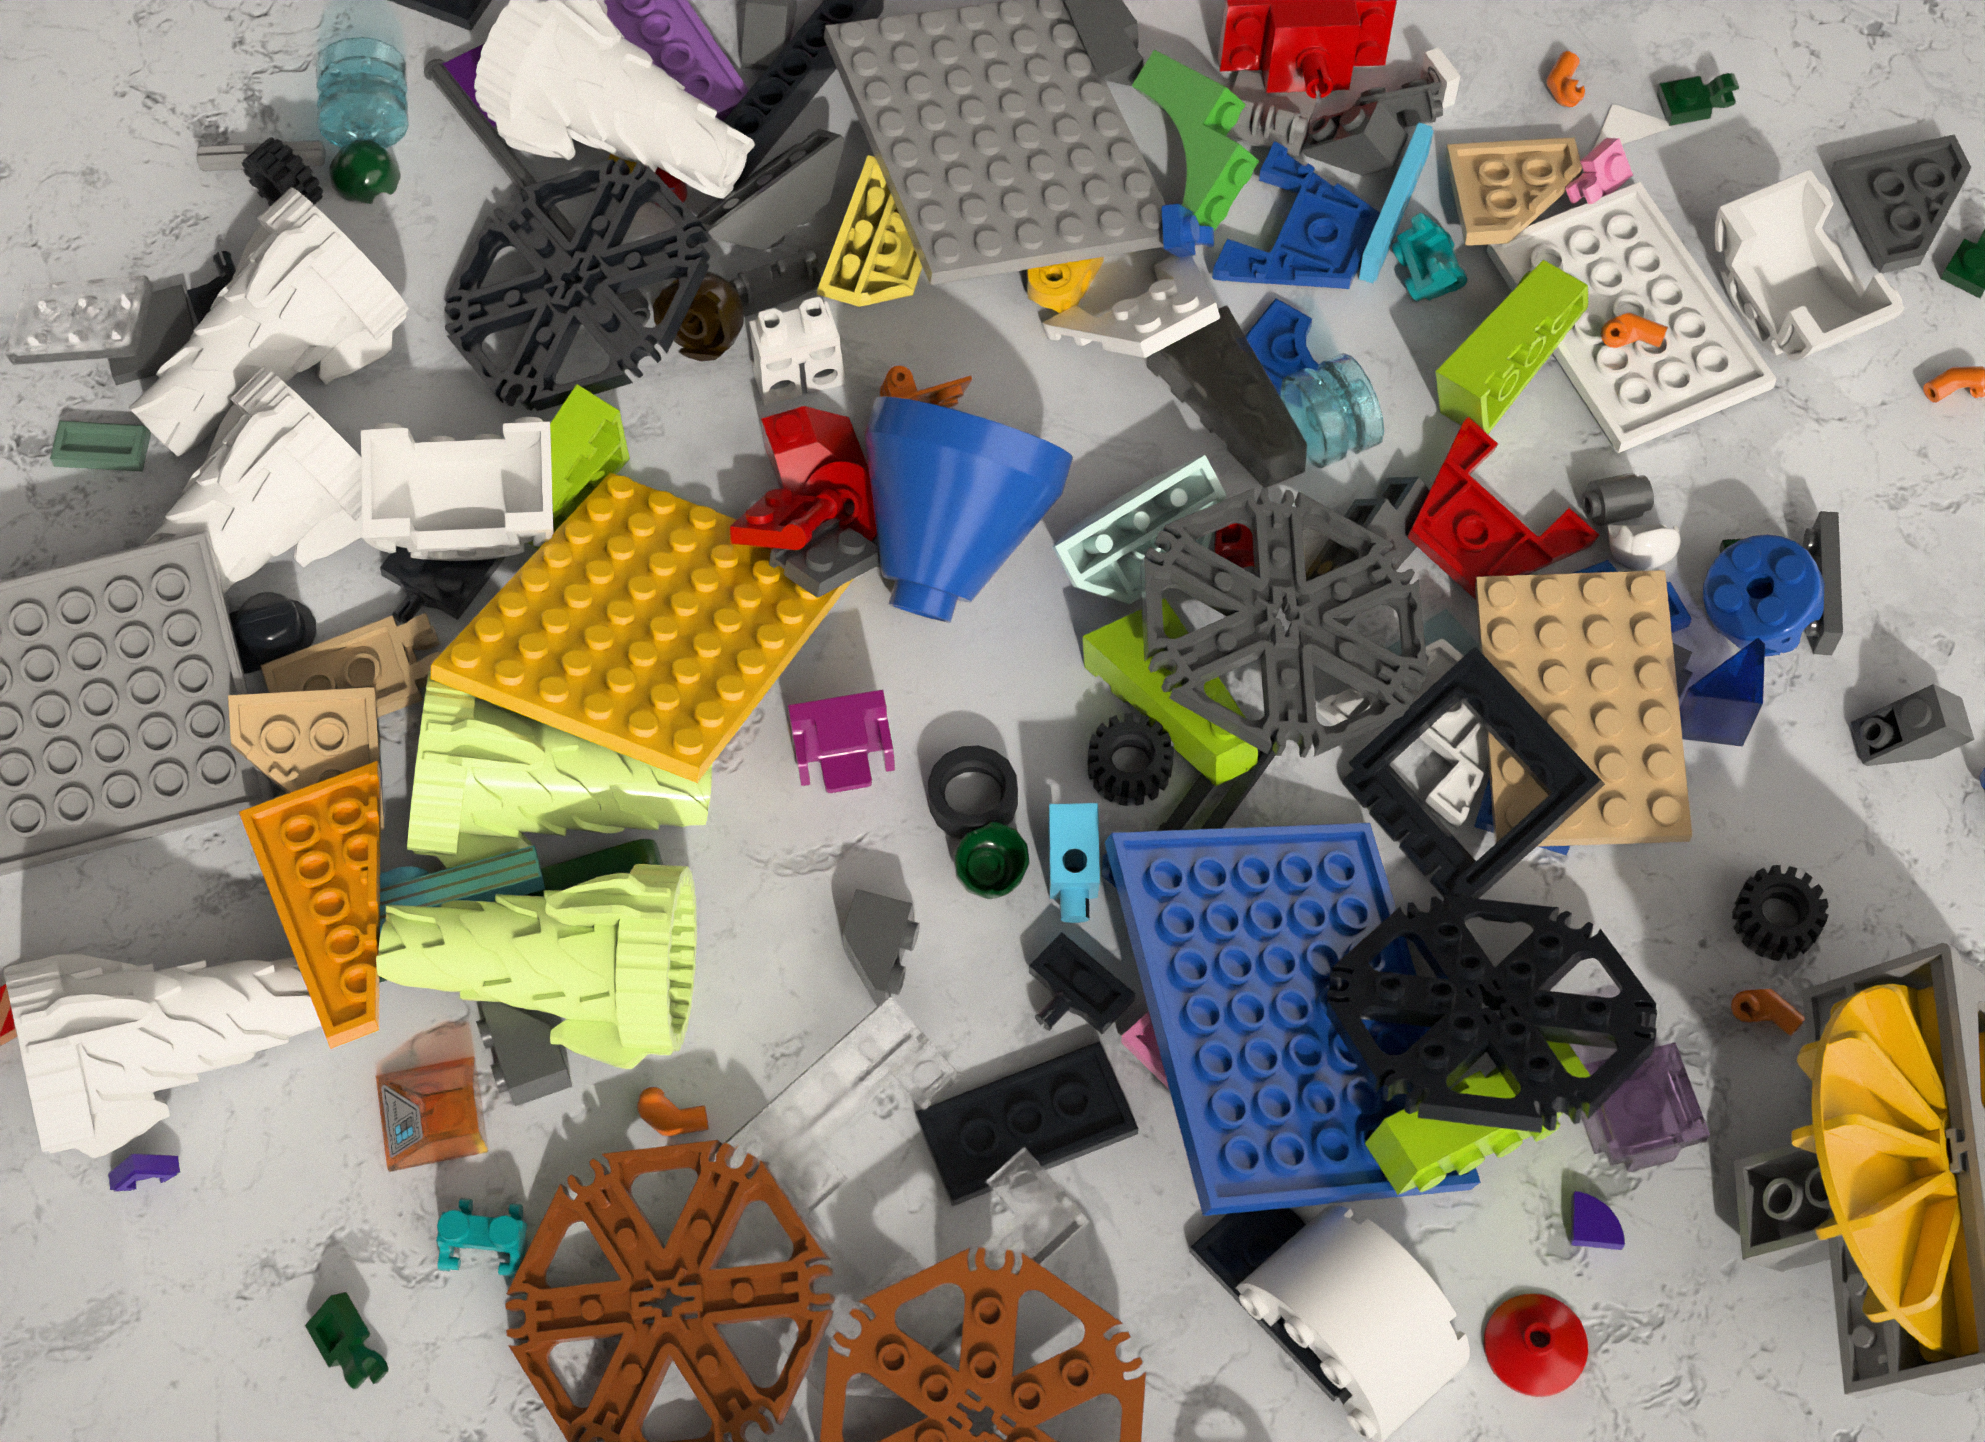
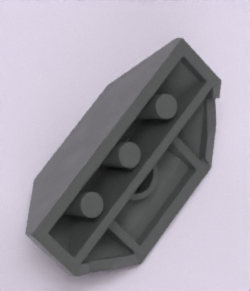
[697,129,845,251]

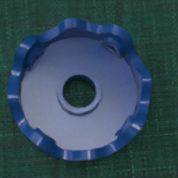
[1703,534,1826,653]

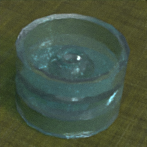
[1281,353,1384,469]

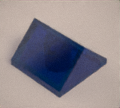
[1679,637,1765,747]

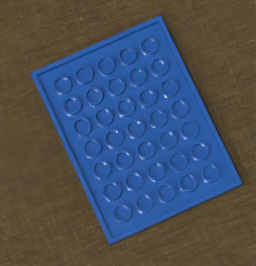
[1104,823,1481,1216]

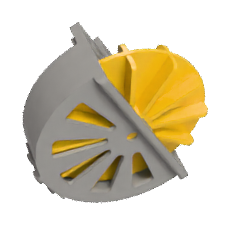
[1733,943,1985,1398]

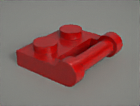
[730,489,843,550]

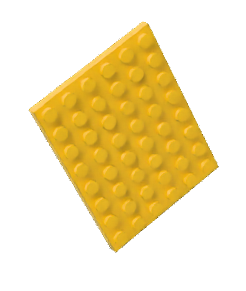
[430,472,854,783]

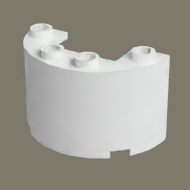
[1715,169,1905,361]
[361,417,553,561]
[1235,1205,1470,1442]

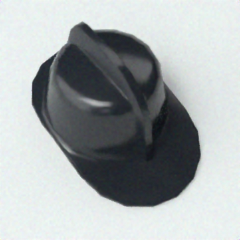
[229,592,317,674]

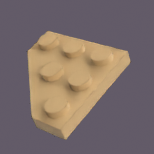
[1445,137,1582,246]
[228,687,384,831]

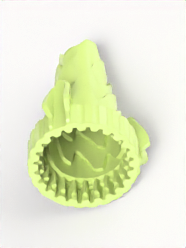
[407,671,712,869]
[376,864,697,1069]

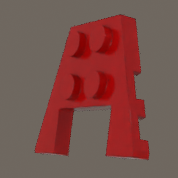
[1407,417,1600,599]

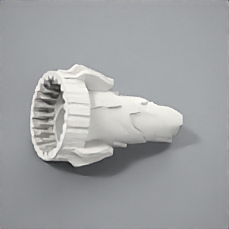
[474,0,755,199]
[128,187,409,457]
[141,366,362,594]
[3,954,321,1158]

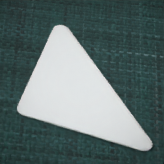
[1594,104,1672,148]

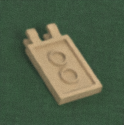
[261,613,441,718]

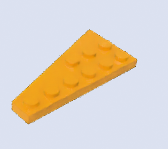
[239,761,381,1049]

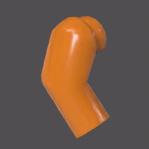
[1546,51,1585,107]
[1601,313,1668,348]
[1923,366,1985,403]
[1731,989,1805,1036]
[637,1087,709,1136]

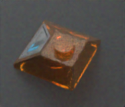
[376,1056,489,1172]

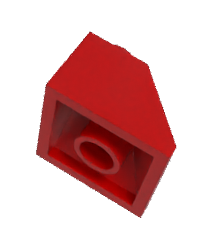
[761,406,869,504]

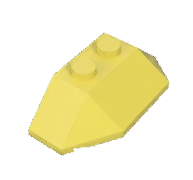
[817,155,923,307]

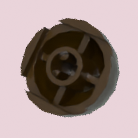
[653,271,744,362]

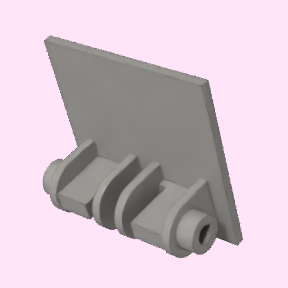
[1226,70,1319,156]

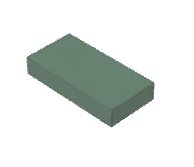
[50,421,151,472]

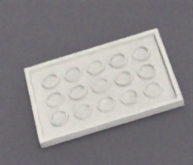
[1487,182,1776,453]

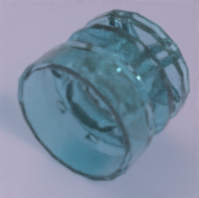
[316,37,409,148]

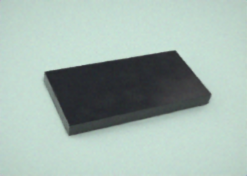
[915,1041,1139,1206]
[1189,1208,1347,1402]

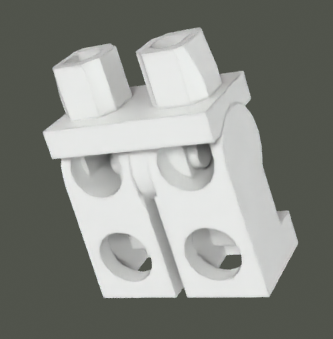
[749,297,846,405]

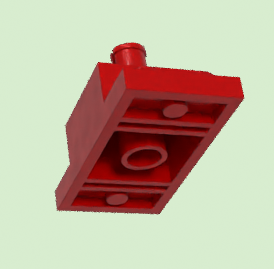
[1218,0,1397,99]

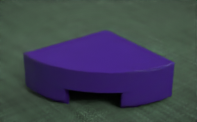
[108,1154,180,1191]
[1571,1191,1625,1250]

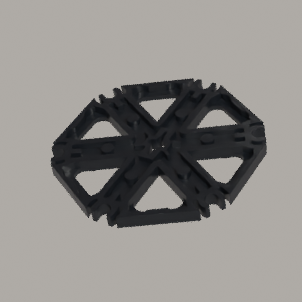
[444,159,710,411]
[1326,895,1657,1133]

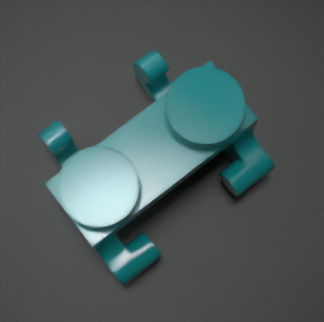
[1392,213,1468,302]
[436,1198,528,1278]

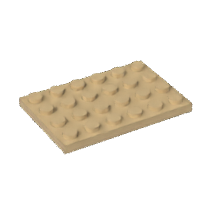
[1475,570,1692,846]

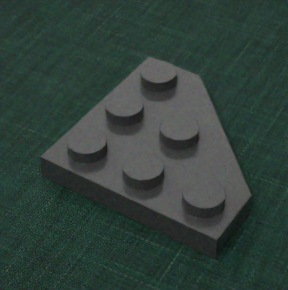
[1830,134,1972,274]

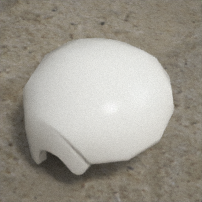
[1608,524,1681,571]

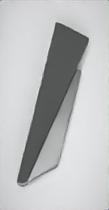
[1064,0,1144,86]
[1306,477,1430,626]

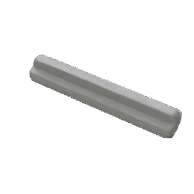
[197,140,326,171]

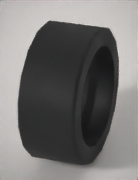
[928,745,1018,840]

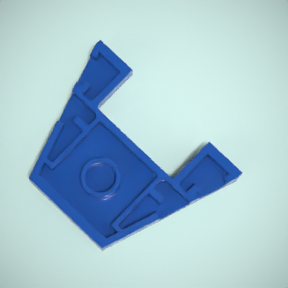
[1212,142,1380,289]

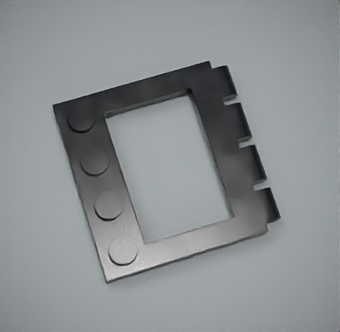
[1342,647,1605,899]

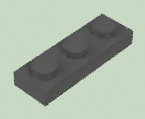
[1803,511,1843,656]

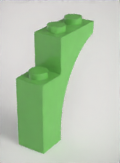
[1132,50,1259,232]

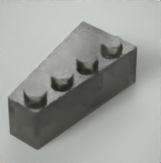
[1146,305,1308,488]

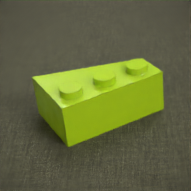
[527,384,630,549]

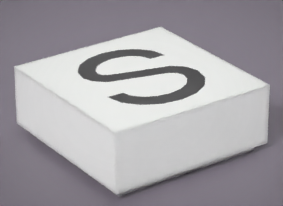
[1420,47,1460,108]

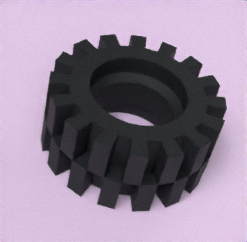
[242,137,323,206]
[1087,713,1174,806]
[1732,865,1829,961]

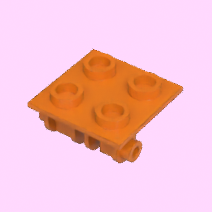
[880,366,972,408]

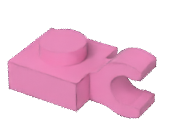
[1565,138,1633,204]

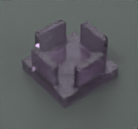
[1581,1042,1710,1172]

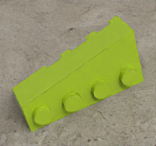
[1435,260,1588,434]
[1083,598,1258,786]
[1365,1041,1591,1195]

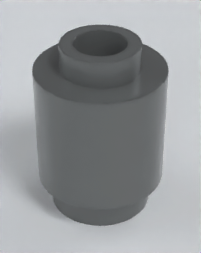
[1581,473,1654,526]

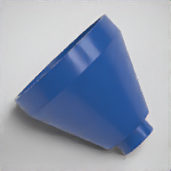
[864,396,1073,623]

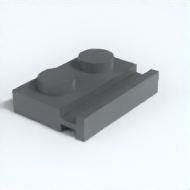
[769,517,881,598]

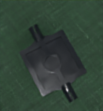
[380,546,506,624]

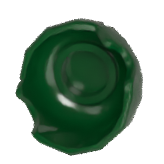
[329,140,401,204]
[954,822,1030,899]

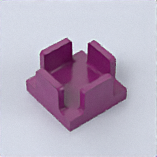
[788,689,895,793]

